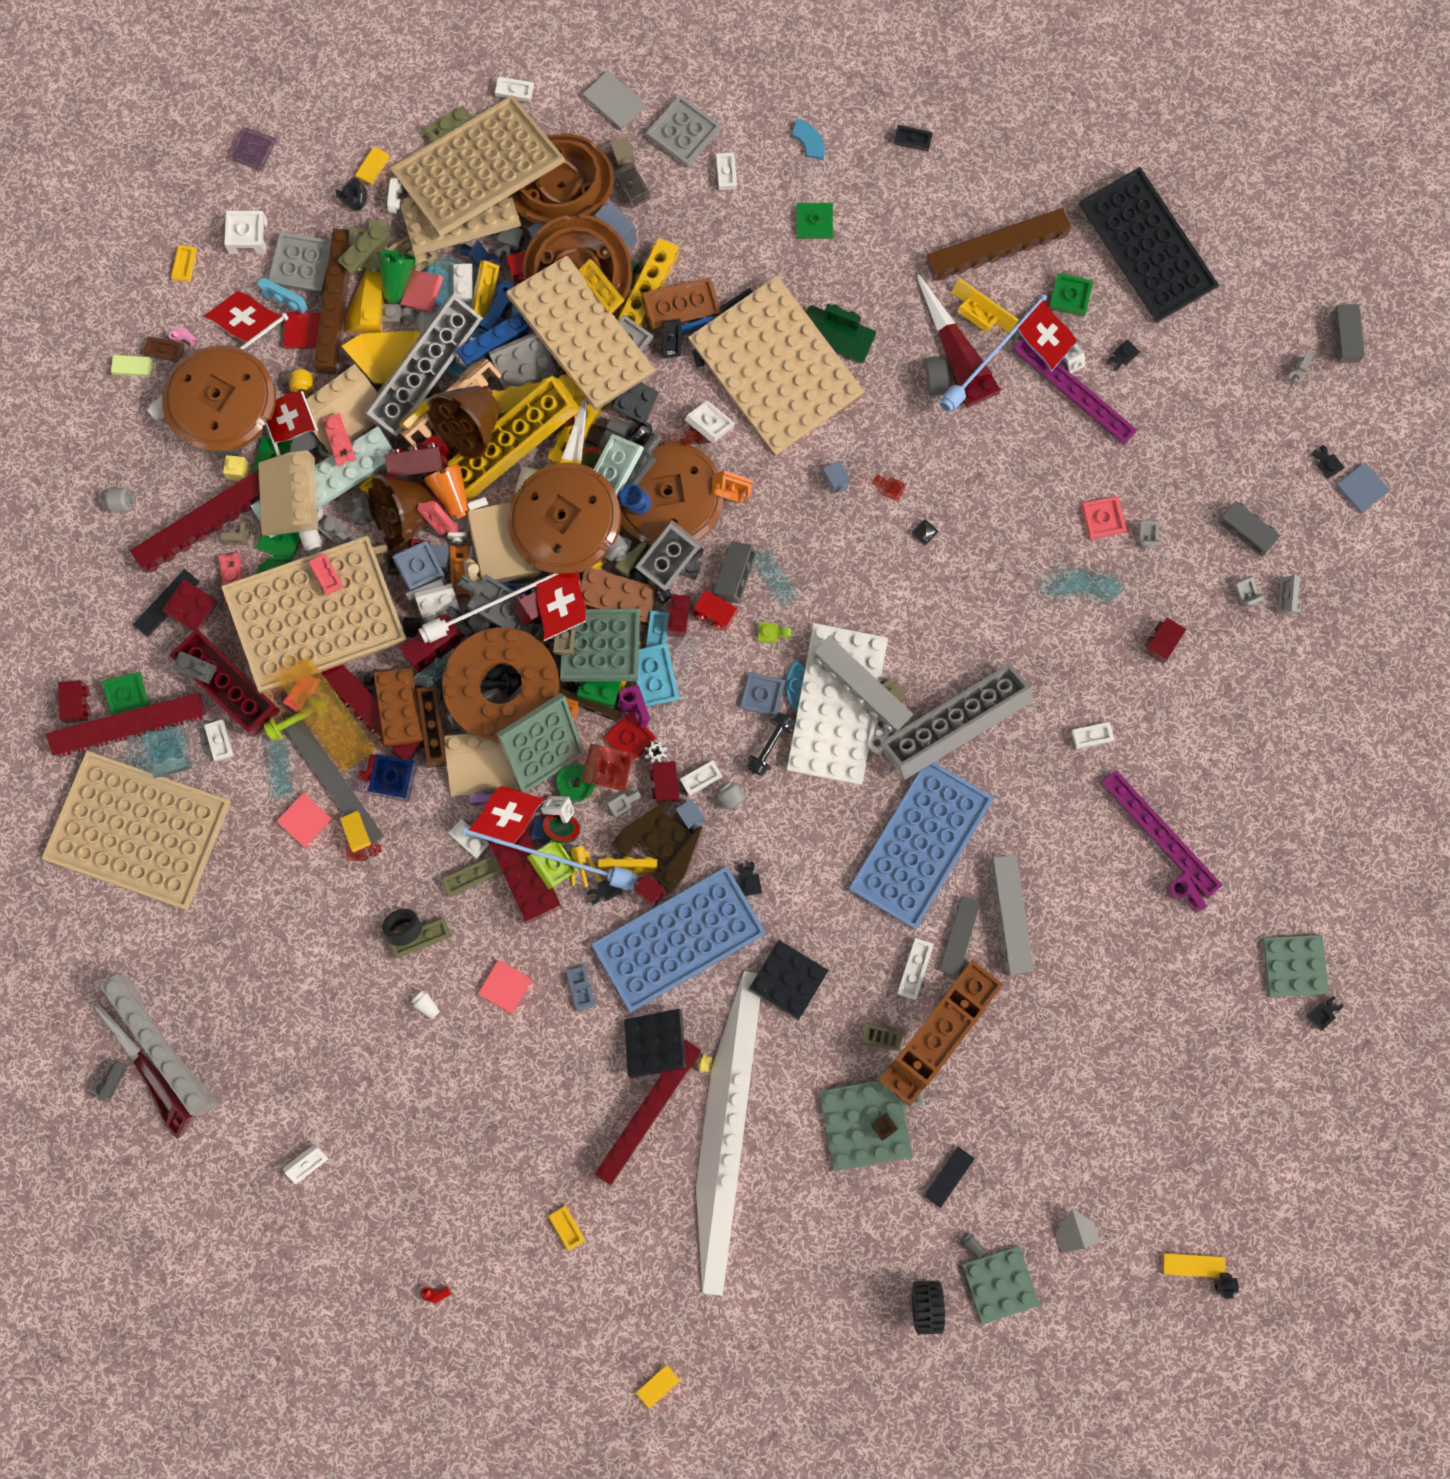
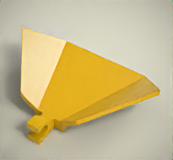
[342,331,421,385]

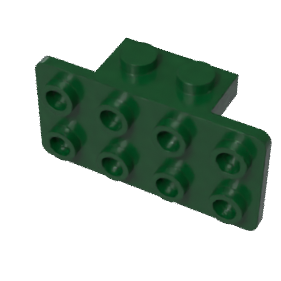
[806,304,876,363]

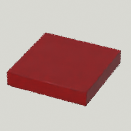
[283,312,321,349]
[603,712,657,765]

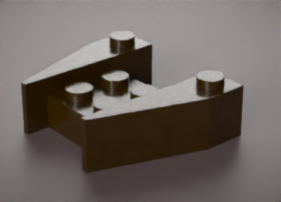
[611,800,702,894]

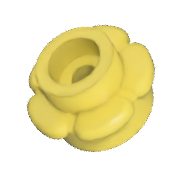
[697,1053,712,1073]

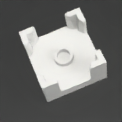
[224,211,268,254]

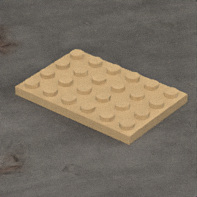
[400,197,521,256]

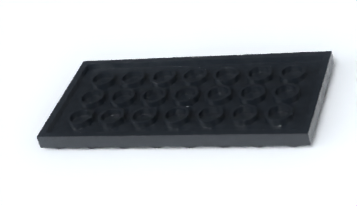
[1078,167,1219,323]

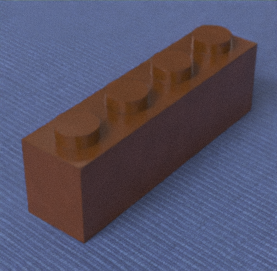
[416,686,446,768]

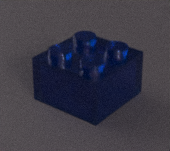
[368,754,417,802]

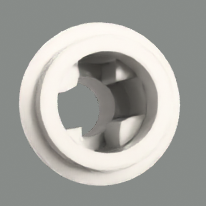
[411,990,440,1020]

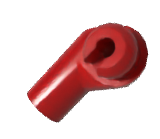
[359,754,379,782]
[420,1286,452,1304]

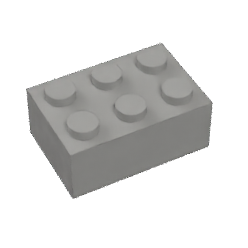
[635,520,701,590]

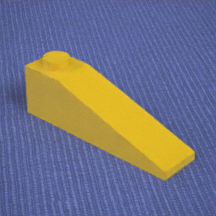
[345,267,384,333]

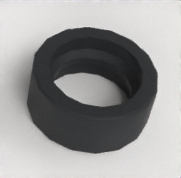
[382,908,422,946]

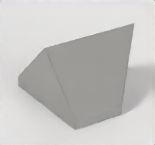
[1056,1208,1100,1253]

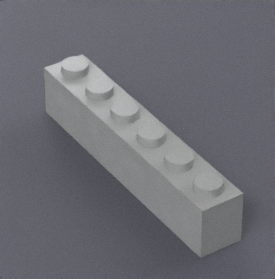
[812,635,913,734]
[989,855,1034,976]

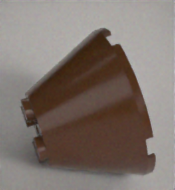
[426,385,502,459]
[368,475,434,550]

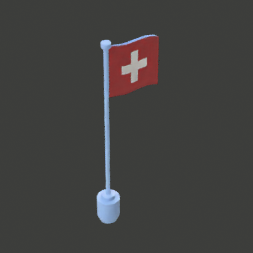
[939,294,1077,413]
[462,786,637,890]

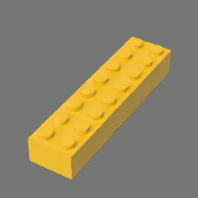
[438,376,581,503]

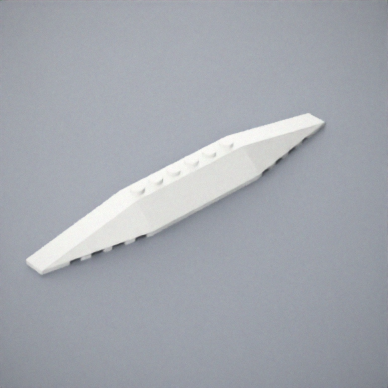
[696,971,760,1296]

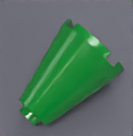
[378,250,416,304]

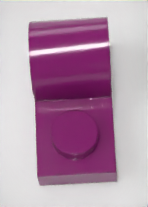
[617,685,650,728]
[1167,873,1207,913]

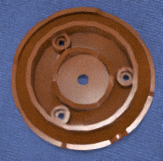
[508,133,614,225]
[523,214,632,314]
[162,345,276,451]
[620,441,724,547]
[508,463,621,574]

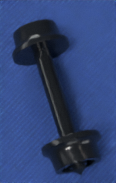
[480,671,522,696]
[746,712,795,776]

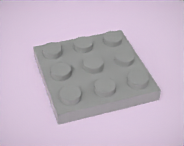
[646,95,722,167]
[268,232,331,294]
[488,332,559,390]

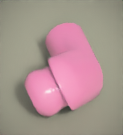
[168,328,197,346]

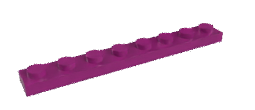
[1013,338,1137,445]
[1101,770,1223,899]

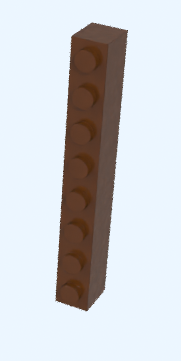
[926,208,1071,280]
[314,228,350,375]

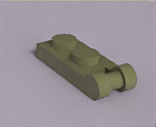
[421,105,473,144]

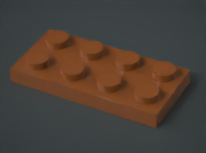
[641,277,721,330]
[581,568,657,624]
[374,668,423,747]

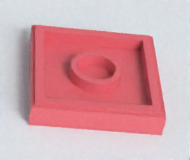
[401,270,443,312]
[1081,496,1127,540]
[277,793,332,847]
[478,960,532,1014]

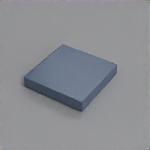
[1336,463,1390,514]
[392,541,444,591]
[740,672,786,717]

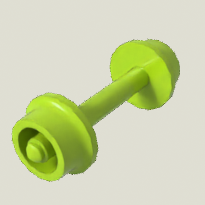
[263,695,330,741]

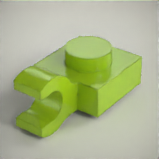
[758,622,791,643]

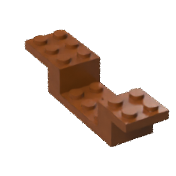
[878,960,1003,1107]

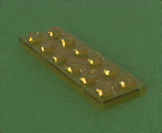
[276,655,377,771]

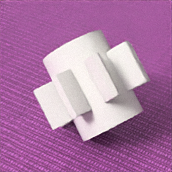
[645,741,668,765]

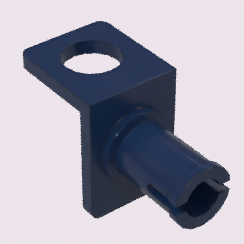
[459,240,502,268]

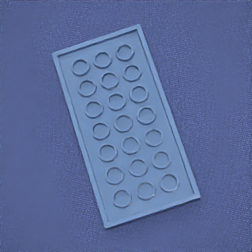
[849,762,994,930]
[592,867,767,1013]

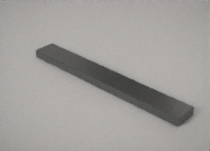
[285,713,384,847]

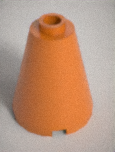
[425,464,469,519]

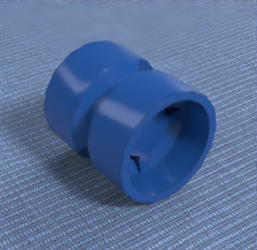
[620,484,651,515]

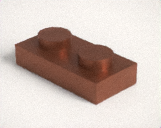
[143,336,185,362]

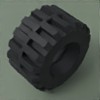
[912,1280,945,1335]

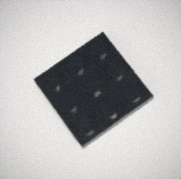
[748,940,829,1021]
[624,1009,687,1078]

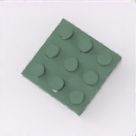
[1263,935,1329,997]
[962,1246,1040,1325]

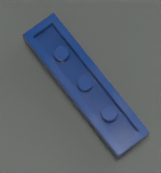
[456,313,529,367]

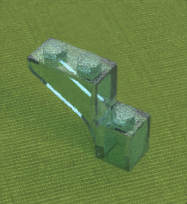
[1050,566,1125,605]

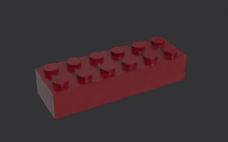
[169,628,281,738]
[477,815,563,924]

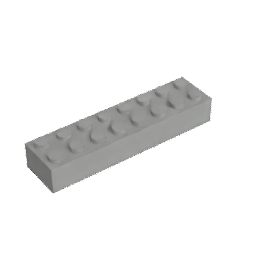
[362,294,483,437]
[881,663,1034,780]

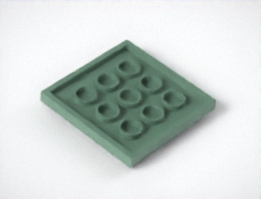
[560,609,640,682]
[497,693,585,793]
[820,1081,914,1171]

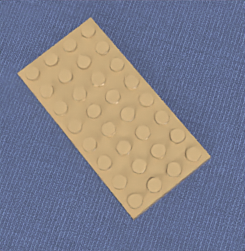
[506,256,656,411]

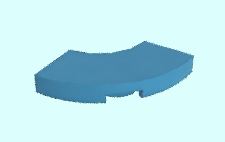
[792,119,825,161]
[785,660,805,713]

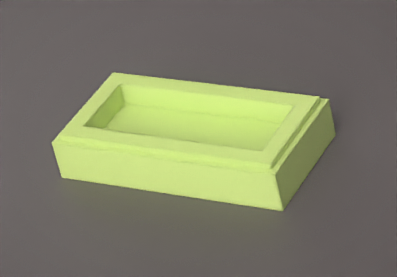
[111,355,152,377]

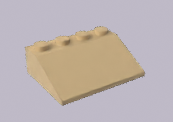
[306,364,377,455]
[259,450,318,536]
[467,502,542,582]
[444,734,518,797]

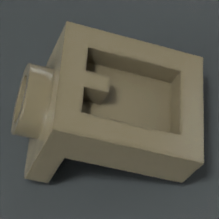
[221,522,251,545]
[880,677,907,702]

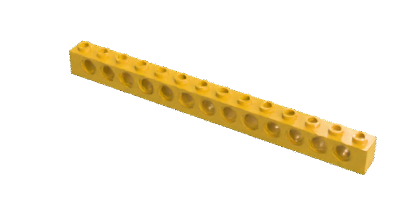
[548,238,679,465]

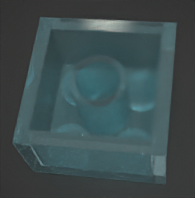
[143,725,193,778]

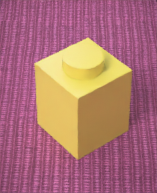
[223,455,250,481]

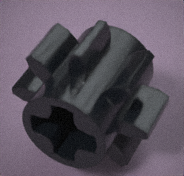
[1214,1273,1239,1299]

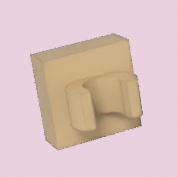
[372,544,390,563]

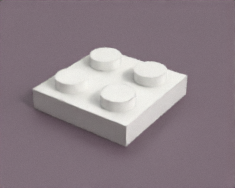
[685,400,735,443]
[415,583,461,624]

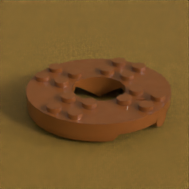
[442,627,560,743]

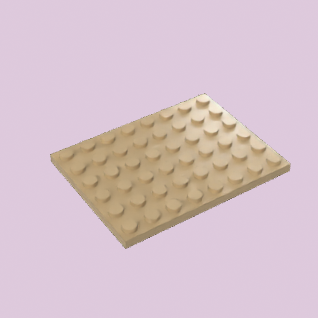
[390,95,565,237]
[688,275,865,456]
[221,536,406,693]
[41,751,231,910]

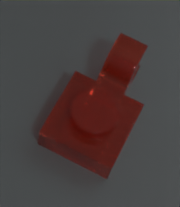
[680,426,712,446]
[872,474,907,502]
[345,840,382,861]

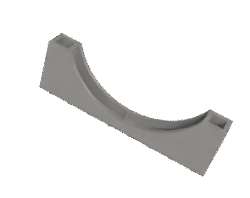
[100,974,219,1116]

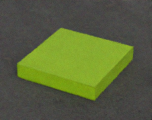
[527,841,579,889]

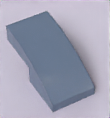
[566,966,596,1012]

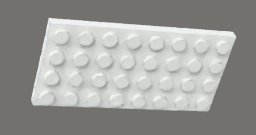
[786,623,888,786]

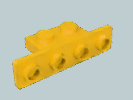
[952,278,1018,333]

